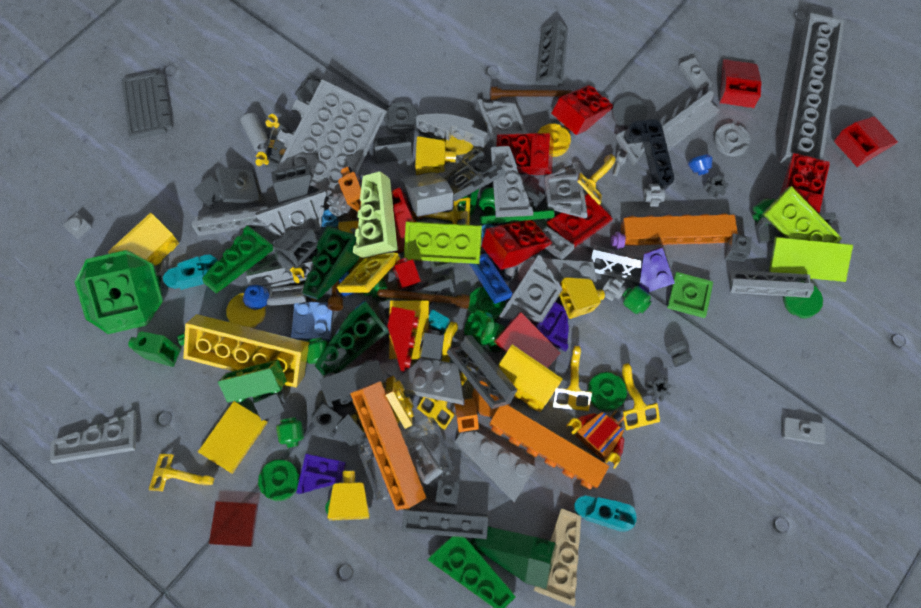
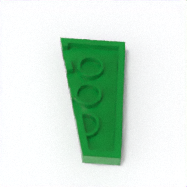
[202,225,273,294]
[427,536,516,608]

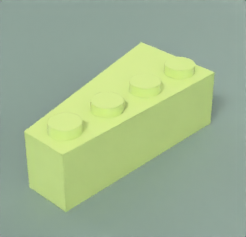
[353,172,398,258]

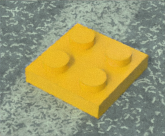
[386,375,414,429]

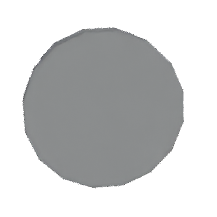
[714,123,750,157]

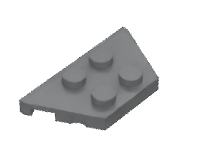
[477,99,527,147]
[544,162,587,218]
[256,189,326,238]
[499,255,562,323]
[397,358,464,405]

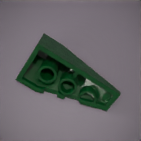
[302,227,360,300]
[315,301,389,377]
[470,526,557,590]

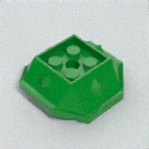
[74,250,164,334]

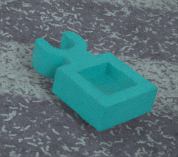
[429,310,450,335]

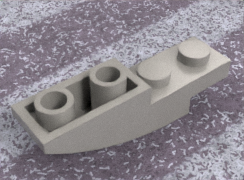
[416,113,487,148]

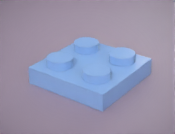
[291,302,333,342]

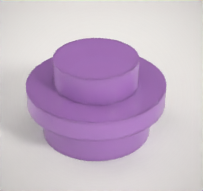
[611,232,625,250]

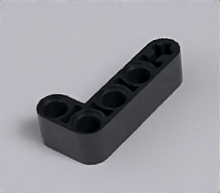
[624,119,674,190]

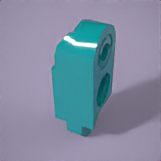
[163,255,219,290]
[574,495,637,532]

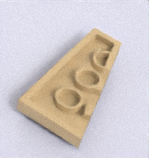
[533,508,581,607]

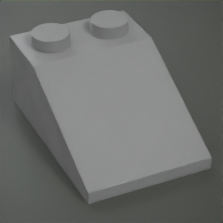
[400,172,453,217]

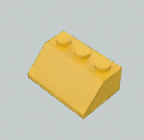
[108,213,179,266]
[498,344,563,413]

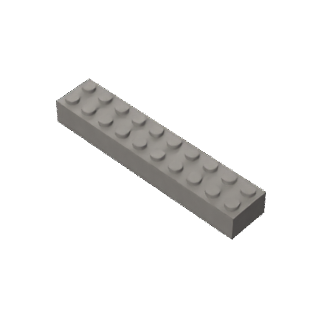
[779,13,845,168]

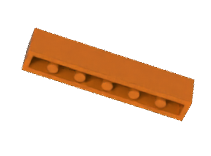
[621,213,738,246]
[350,381,426,510]
[489,405,609,490]

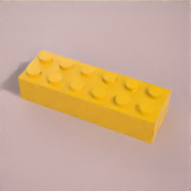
[183,314,309,388]

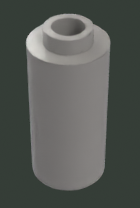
[240,113,269,152]

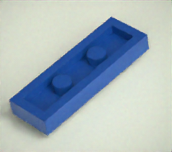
[469,253,512,304]

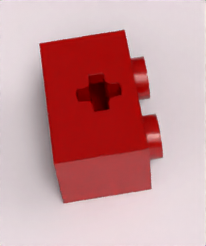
[393,258,421,290]

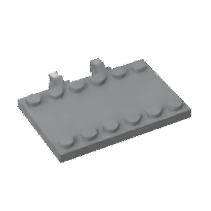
[276,79,387,197]

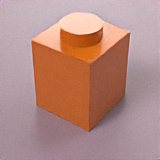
[454,398,479,432]

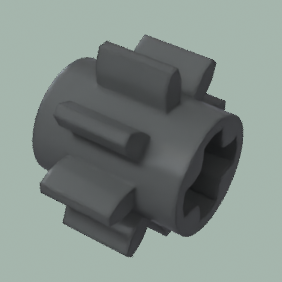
[704,174,729,198]
[646,376,672,402]

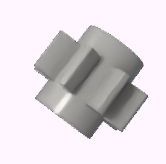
[644,184,665,207]
[327,193,351,216]
[603,277,627,301]

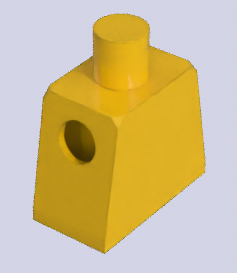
[415,136,456,175]
[559,278,605,319]
[328,471,370,520]

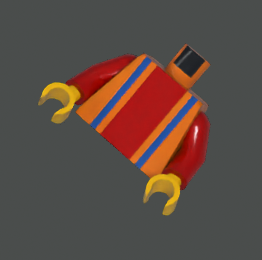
[566,411,625,469]

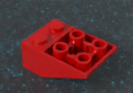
[719,59,762,108]
[551,85,613,135]
[834,116,898,167]
[496,133,554,175]
[779,153,830,213]
[391,188,416,254]
[481,220,552,270]
[388,307,420,372]

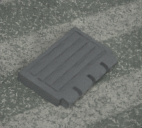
[121,72,172,140]

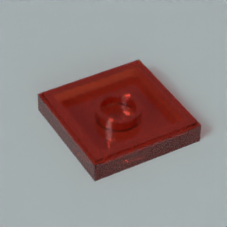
[209,501,258,548]

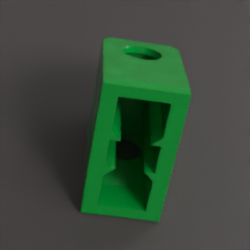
[128,331,181,367]

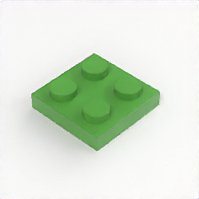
[667,272,713,318]

